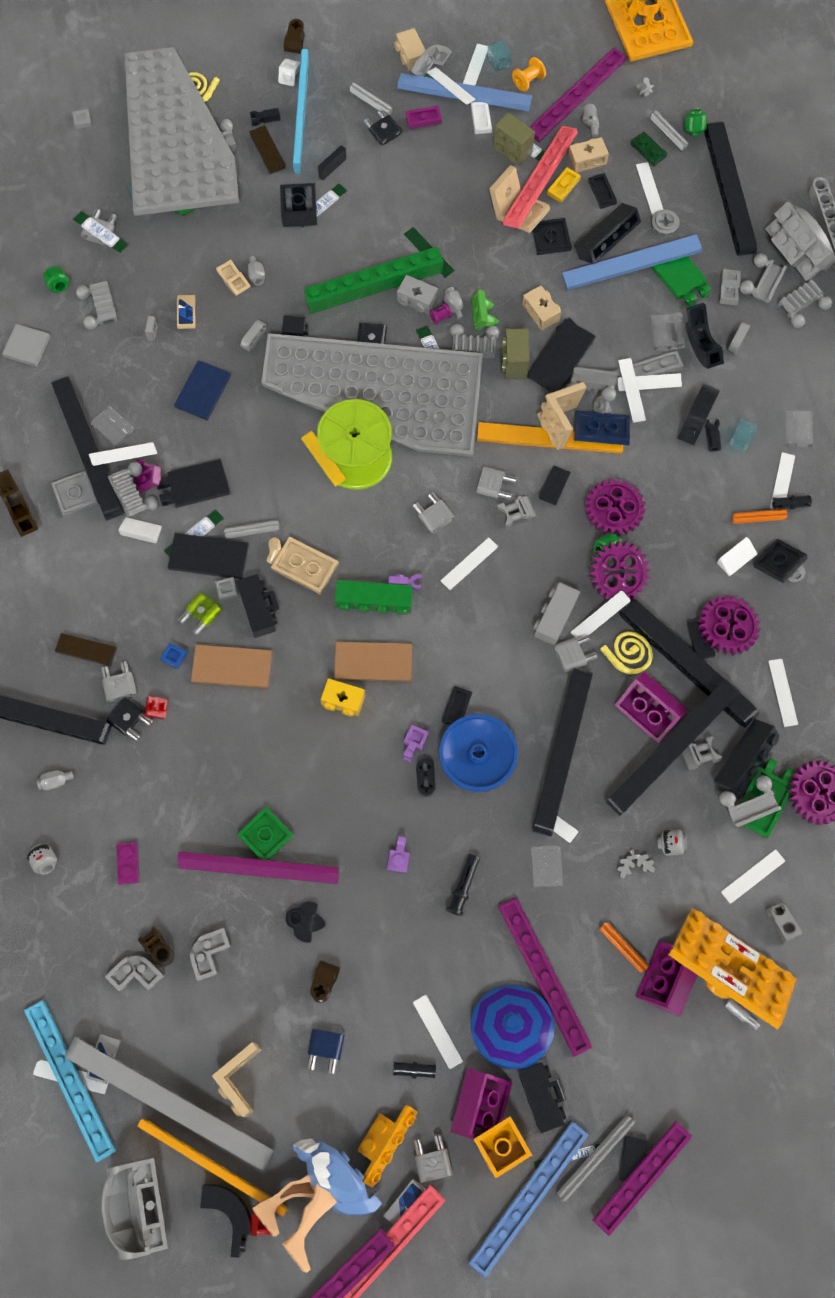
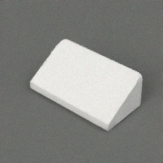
[118,517,162,543]
[717,537,757,577]

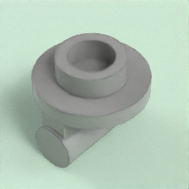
[636,77,654,97]
[593,396,613,414]
[788,565,806,582]

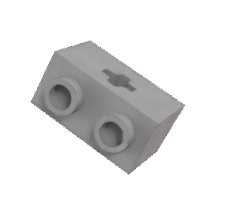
[397,275,438,314]

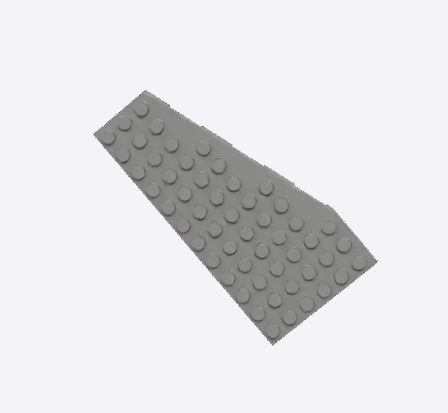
[125,47,239,216]
[261,333,483,457]

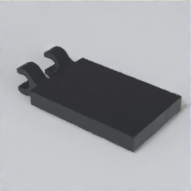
[157,459,230,508]

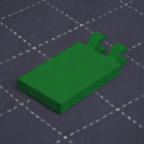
[650,256,711,307]
[739,758,796,839]

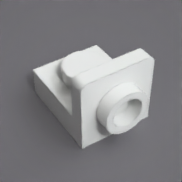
[278,59,301,86]

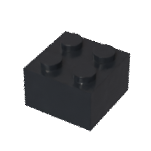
[280,183,317,227]

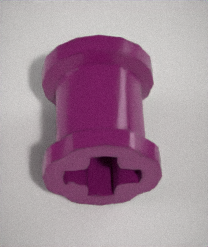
[429,303,452,325]

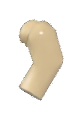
[266,537,282,564]

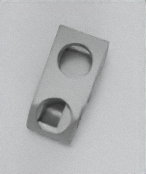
[767,902,802,945]

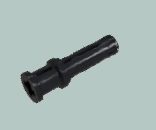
[446,854,480,916]

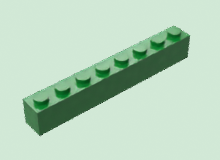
[303,247,443,314]

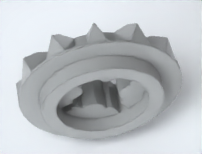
[651,210,680,236]

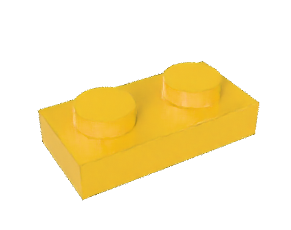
[547,167,581,203]

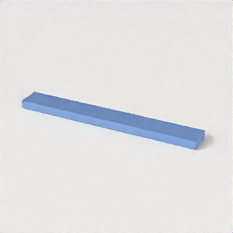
[397,73,533,111]
[562,234,702,291]
[468,1121,589,1278]

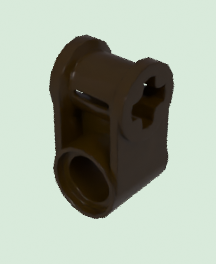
[284,19,305,54]
[138,926,174,966]
[310,960,340,1003]

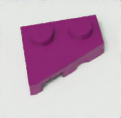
[133,459,161,494]

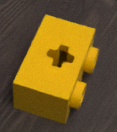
[321,678,365,717]

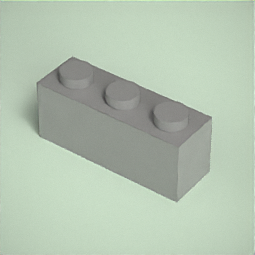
[533,582,580,646]

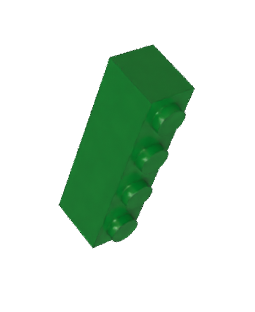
[335,580,413,615]

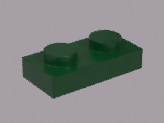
[631,132,667,166]

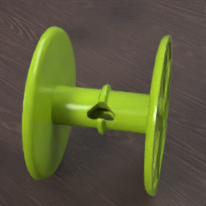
[317,399,392,490]

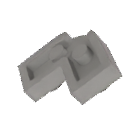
[411,44,452,77]
[190,928,231,982]
[105,956,164,992]

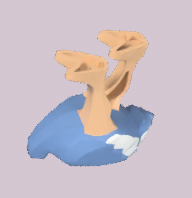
[252,1138,382,1273]

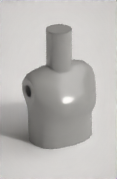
[582,104,599,138]

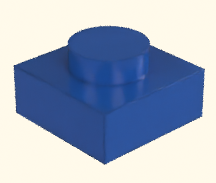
[160,643,188,670]

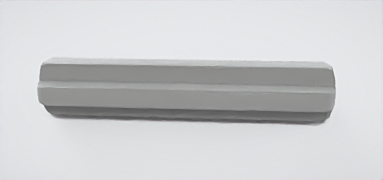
[350,83,393,115]
[650,111,689,151]
[224,520,280,539]

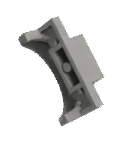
[765,202,835,281]
[101,1158,168,1260]

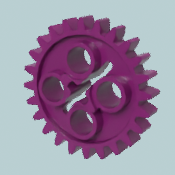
[585,478,646,537]
[589,541,651,599]
[698,595,761,656]
[787,760,835,825]

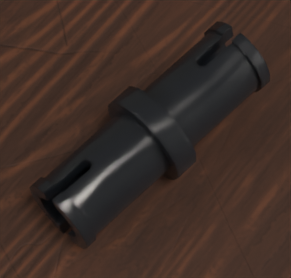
[772,495,812,510]
[393,1061,436,1079]

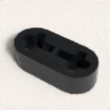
[416,759,435,797]

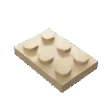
[271,536,339,595]

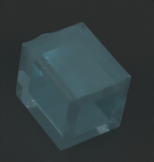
[487,40,512,72]
[729,419,758,452]

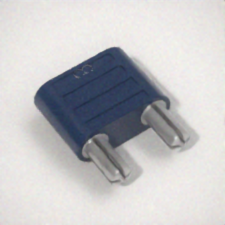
[307,1029,345,1074]

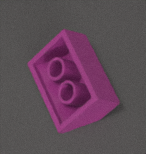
[614,672,688,744]
[636,941,698,1017]
[450,1068,512,1139]

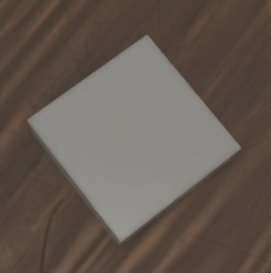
[72,109,92,129]
[145,316,158,341]
[215,577,238,601]

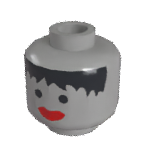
[658,829,687,856]
[27,844,57,875]

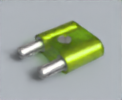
[178,592,222,635]

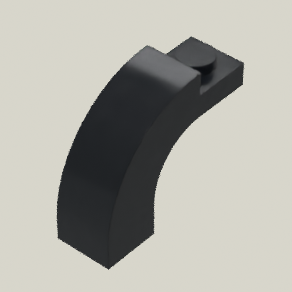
[686,303,724,369]
[677,384,720,446]
[200,1184,252,1258]

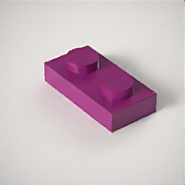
[405,106,442,129]
[116,842,139,885]

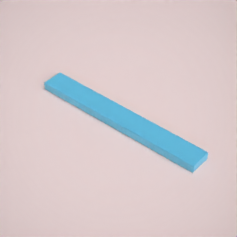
[293,49,309,174]
[24,1000,117,1163]

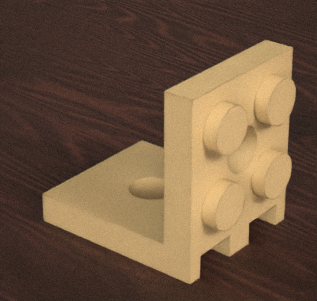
[489,165,550,233]
[537,382,587,450]
[212,1042,261,1117]

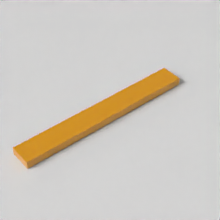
[477,422,623,454]
[137,1119,289,1217]

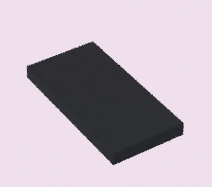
[527,319,596,392]
[168,533,249,579]

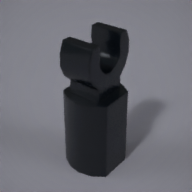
[250,108,280,126]
[705,419,721,452]

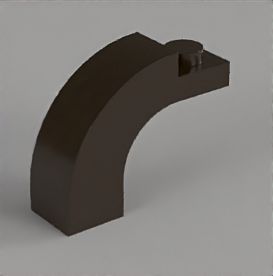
[0,469,38,537]

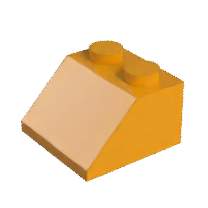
[474,1116,532,1178]

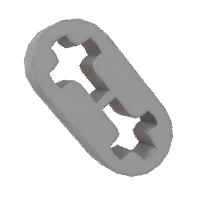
[240,320,267,352]
[728,322,751,354]

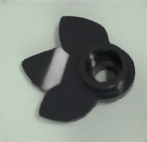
[285,901,326,943]

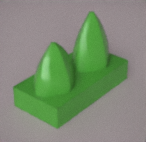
[471,290,500,331]

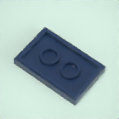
[174,360,231,421]
[574,411,630,446]

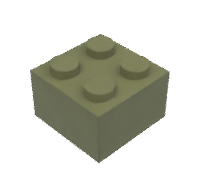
[493,112,535,166]
[501,329,529,379]

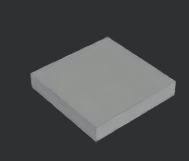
[2,324,50,367]
[51,470,98,517]

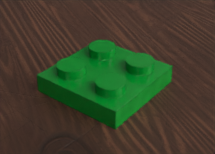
[237,807,294,860]

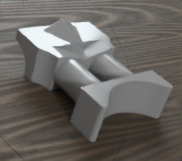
[497,496,536,528]
[681,736,722,771]

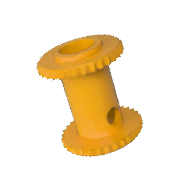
[512,57,546,91]

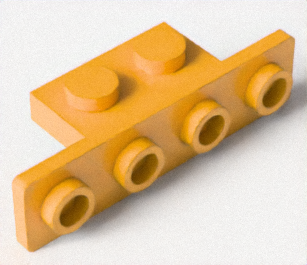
[357,1105,418,1187]

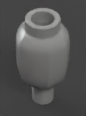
[248,256,265,286]
[444,287,464,320]
[36,770,74,791]

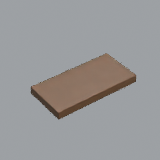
[334,642,412,682]
[191,645,272,689]

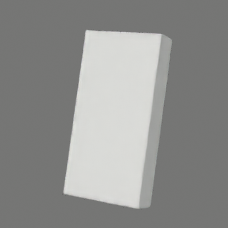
[471,102,492,134]

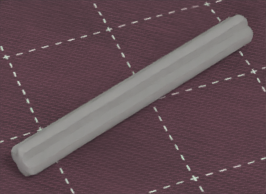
[557,1115,635,1201]

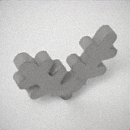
[617,850,655,879]

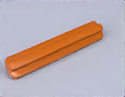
[732,509,787,524]
[600,922,648,973]

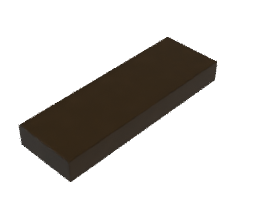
[249,125,285,174]
[55,633,117,666]

